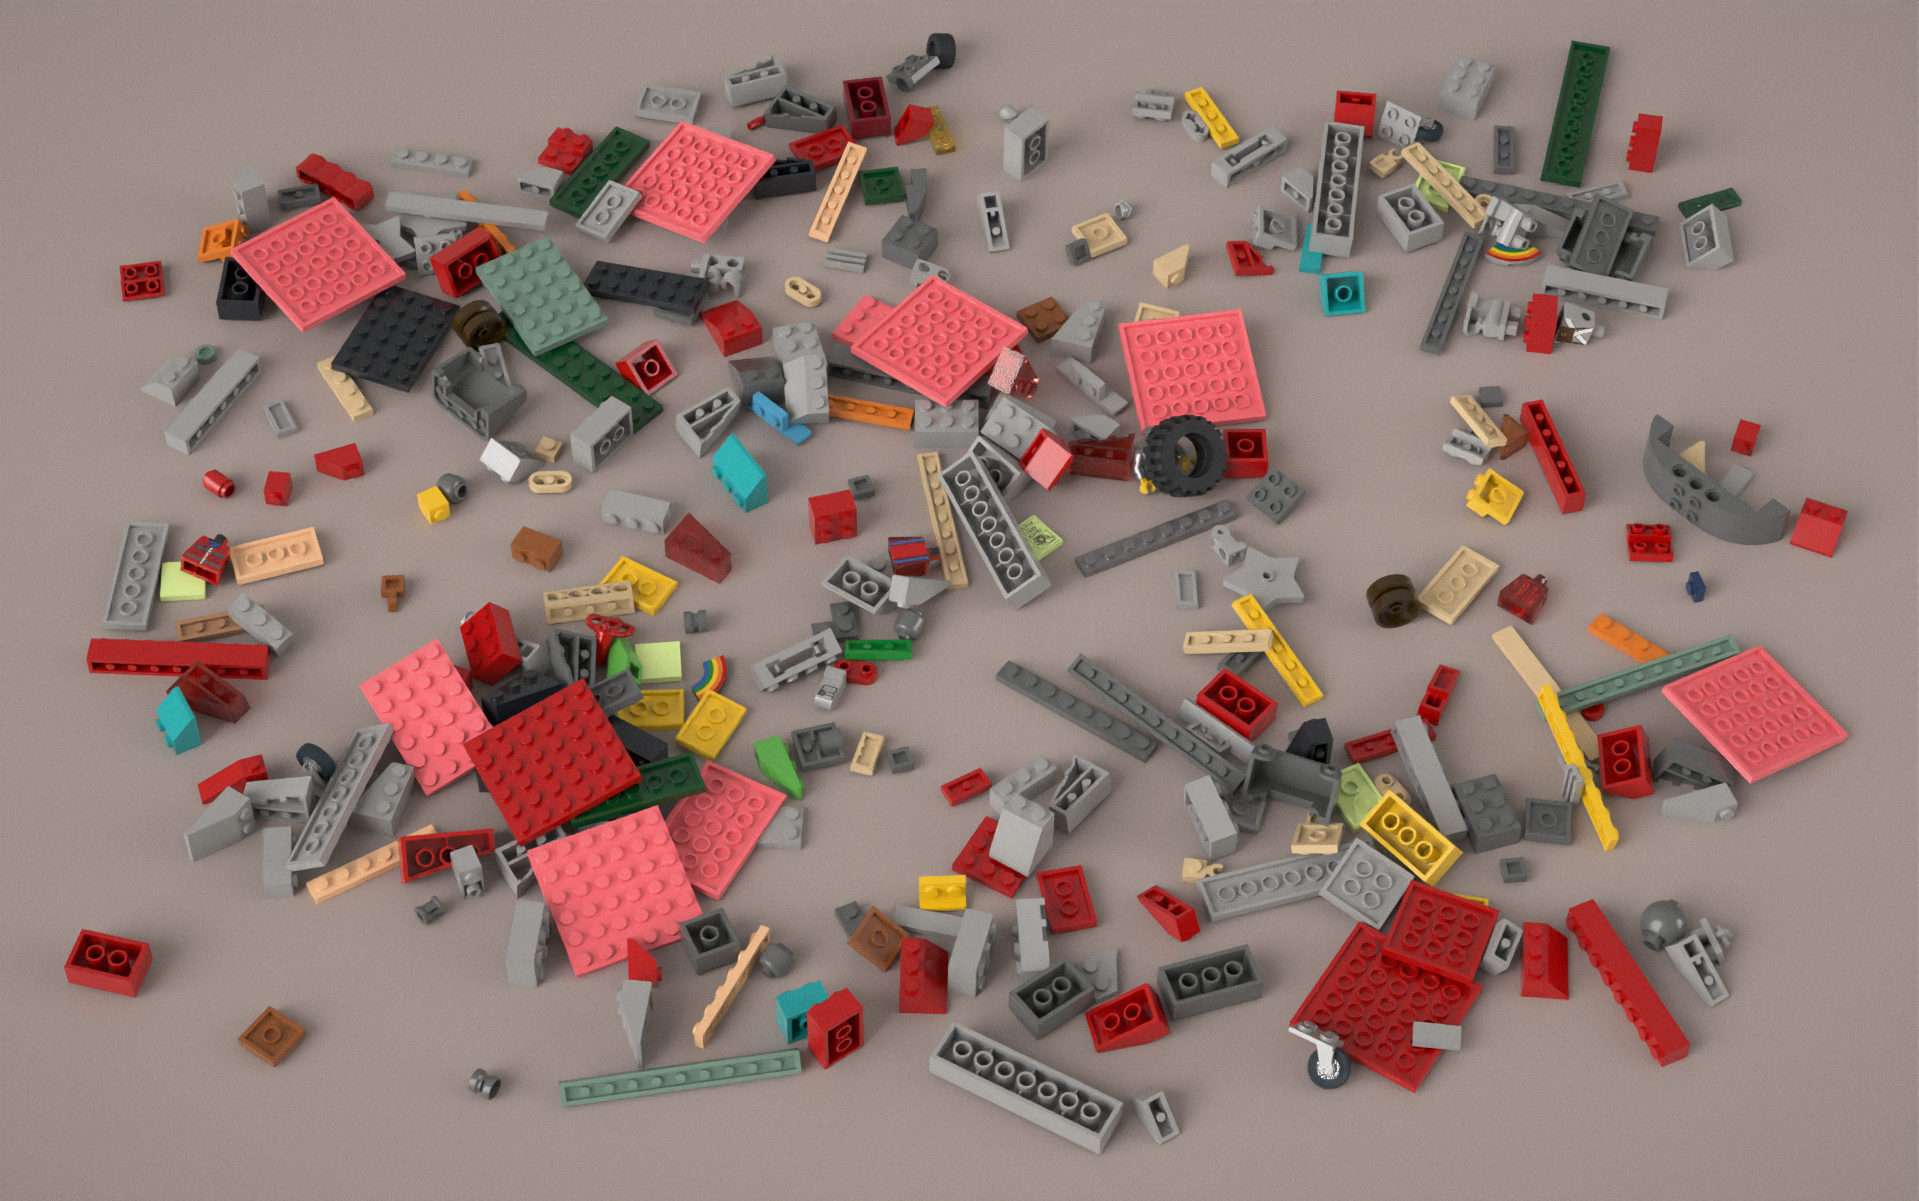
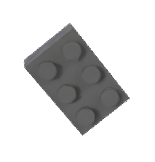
[1452,774,1521,854]
[1009,957,1095,1040]

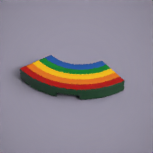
[692,655,727,702]

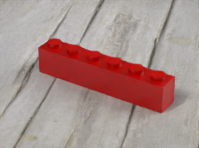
[1519,399,1586,514]

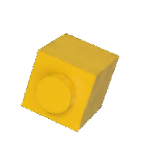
[417,486,450,525]

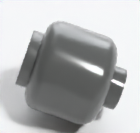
[436,473,468,504]
[894,608,926,640]
[759,942,794,978]

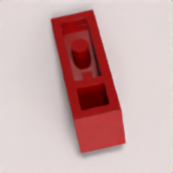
[197,754,268,805]
[1137,885,1201,942]

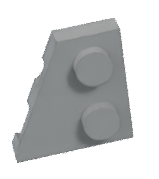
[756,806,804,850]
[1075,947,1117,1004]

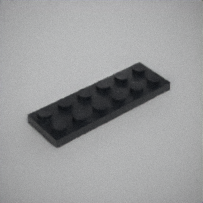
[583,261,710,314]

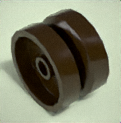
[452,300,507,352]
[1366,574,1421,628]

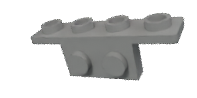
[1056,357,1128,416]
[1178,698,1256,764]

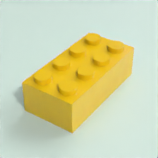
[1359,790,1463,887]

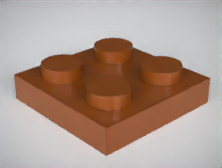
[1016,297,1069,344]
[847,906,910,972]
[237,1006,307,1068]

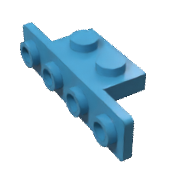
[739,391,812,446]

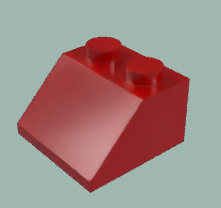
[615,339,678,395]
[1790,497,1848,558]

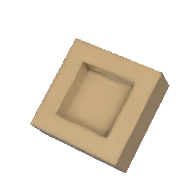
[535,436,564,463]

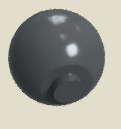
[1640,899,1687,951]

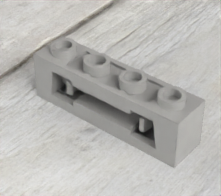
[1211,126,1288,189]
[748,628,842,692]

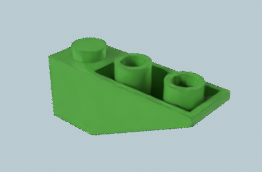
[606,637,643,686]
[753,735,805,801]

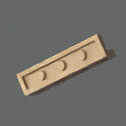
[543,580,635,625]

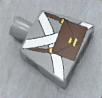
[1553,302,1605,346]

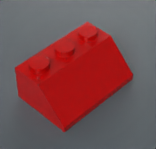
[1597,724,1654,799]
[1520,922,1569,1000]
[899,938,948,1014]

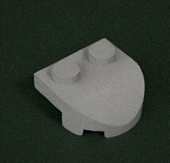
[1132,89,1174,121]
[1442,426,1491,466]

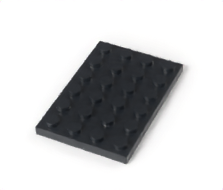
[331,285,460,393]

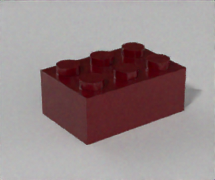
[843,76,891,139]

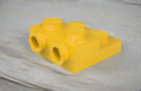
[1465,468,1524,525]

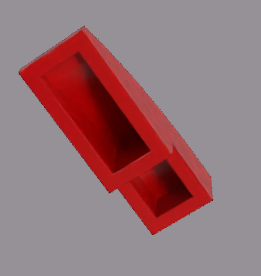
[1417,664,1461,726]

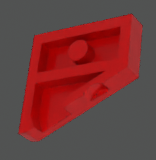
[1226,241,1275,276]

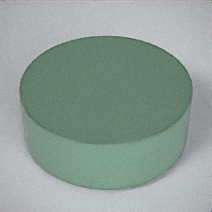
[195,344,217,365]

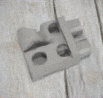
[1479,196,1538,250]
[688,253,746,298]
[1463,292,1522,340]

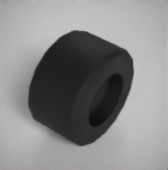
[926,33,956,69]

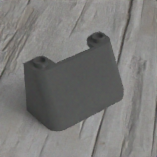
[1556,207,1653,281]
[431,346,527,441]
[1241,744,1342,827]

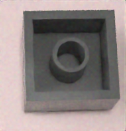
[882,215,938,270]
[679,908,741,975]

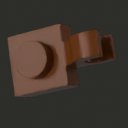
[381,575,405,612]

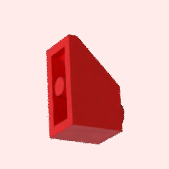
[893,104,934,146]
[314,443,365,481]
[627,938,662,988]

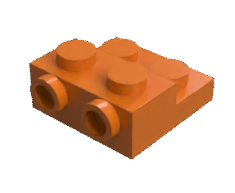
[197,218,249,263]

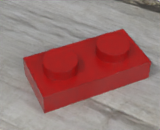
[941,768,992,807]

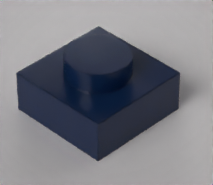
[1686,571,1706,603]

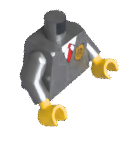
[1130,426,1196,494]

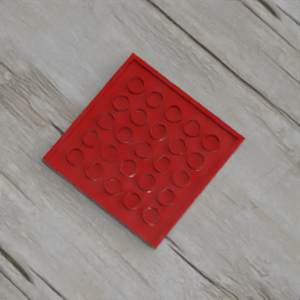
[463,678,643,847]
[1289,921,1483,1093]

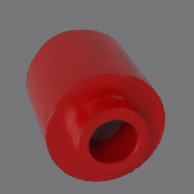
[203,469,236,499]

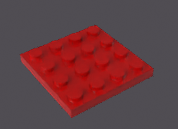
[1381,880,1500,986]

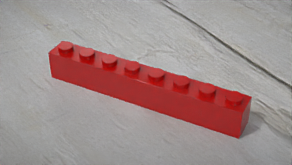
[86,638,271,680]
[1566,899,1691,1067]

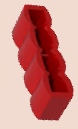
[296,153,374,212]

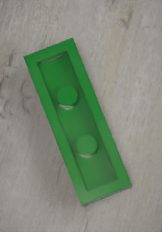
[845,639,912,661]

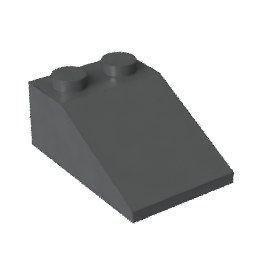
[728,357,784,404]

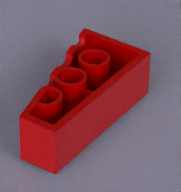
[397,828,495,883]

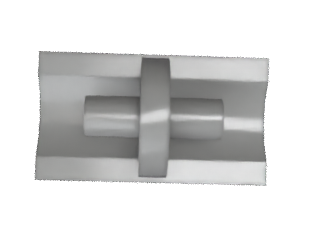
[1690,918,1733,964]

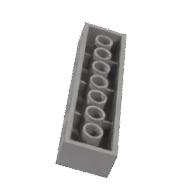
[1309,121,1364,258]
[937,451,1052,610]
[930,1021,1123,1155]

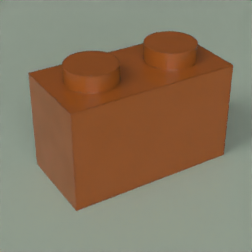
[511,526,563,572]

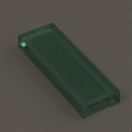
[1678,188,1742,219]

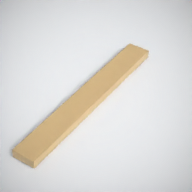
[917,452,969,590]
[1492,626,1599,763]

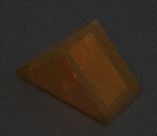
[1500,414,1529,460]

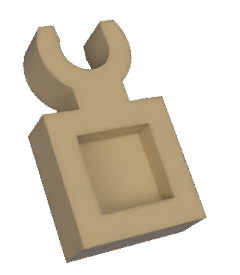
[1368,148,1403,178]
[1182,857,1223,883]

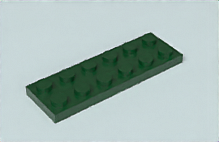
[549,126,650,219]
[570,751,706,829]

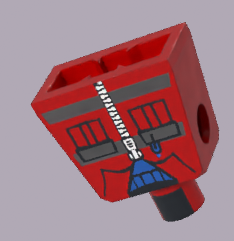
[180,534,230,586]

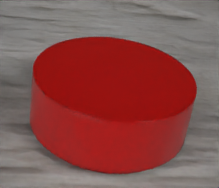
[1581,703,1604,722]

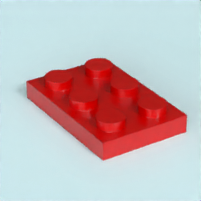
[789,124,856,171]
[1036,865,1097,935]

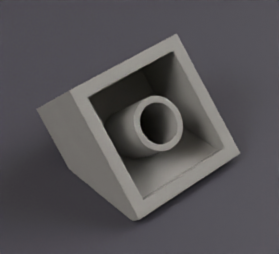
[141,355,200,407]
[479,438,545,484]

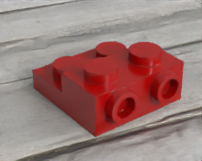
[538,127,593,176]

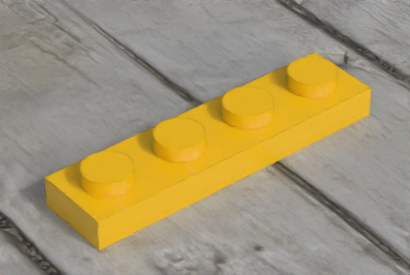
[1184,87,1239,149]

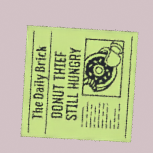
[1019,515,1063,560]

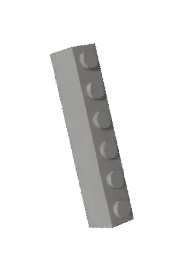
[1540,265,1669,320]
[164,349,262,455]
[1391,715,1469,844]

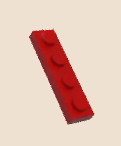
[1344,718,1436,765]

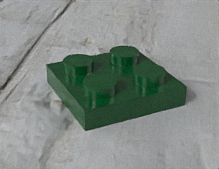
[858,167,905,205]

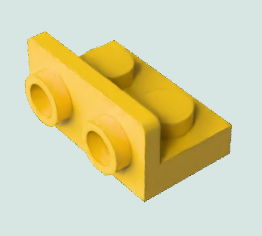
[919,875,966,911]

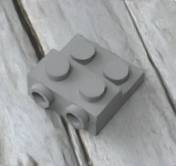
[1249,205,1297,251]

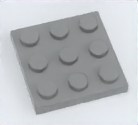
[1319,837,1415,931]

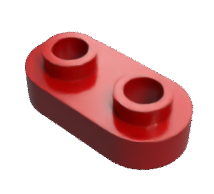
[834,660,878,685]

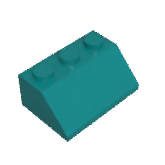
[711,433,768,513]

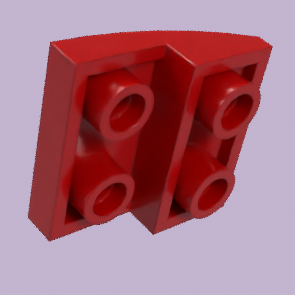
[120,261,165,302]
[1626,523,1674,562]

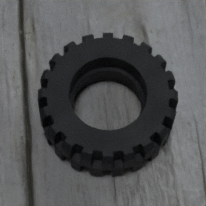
[1143,415,1228,497]

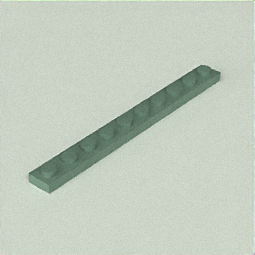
[1534,634,1741,722]
[559,1048,802,1107]

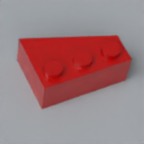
[1626,113,1663,173]

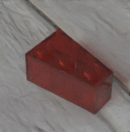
[987,346,1038,398]
[1065,433,1135,482]
[664,512,732,584]
[166,660,251,724]

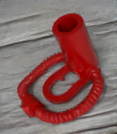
[586,614,636,665]

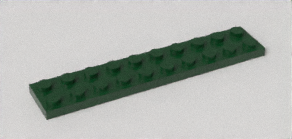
[1540,40,1610,188]
[498,311,664,434]

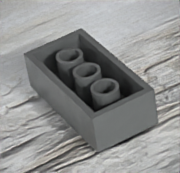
[1157,944,1264,1021]

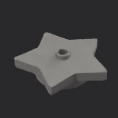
[397,190,467,238]
[358,216,416,265]
[1223,546,1304,612]

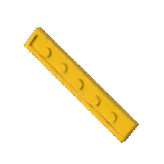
[1232,594,1324,708]

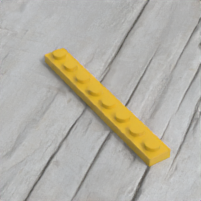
[1537,684,1619,852]

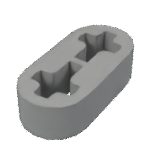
[1182,110,1209,143]

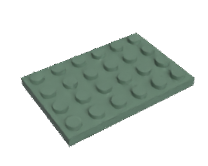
[475,236,608,357]

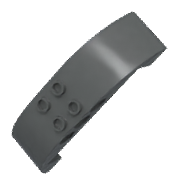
[1643,414,1790,545]

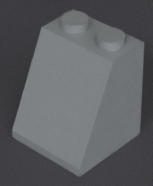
[989,793,1055,877]

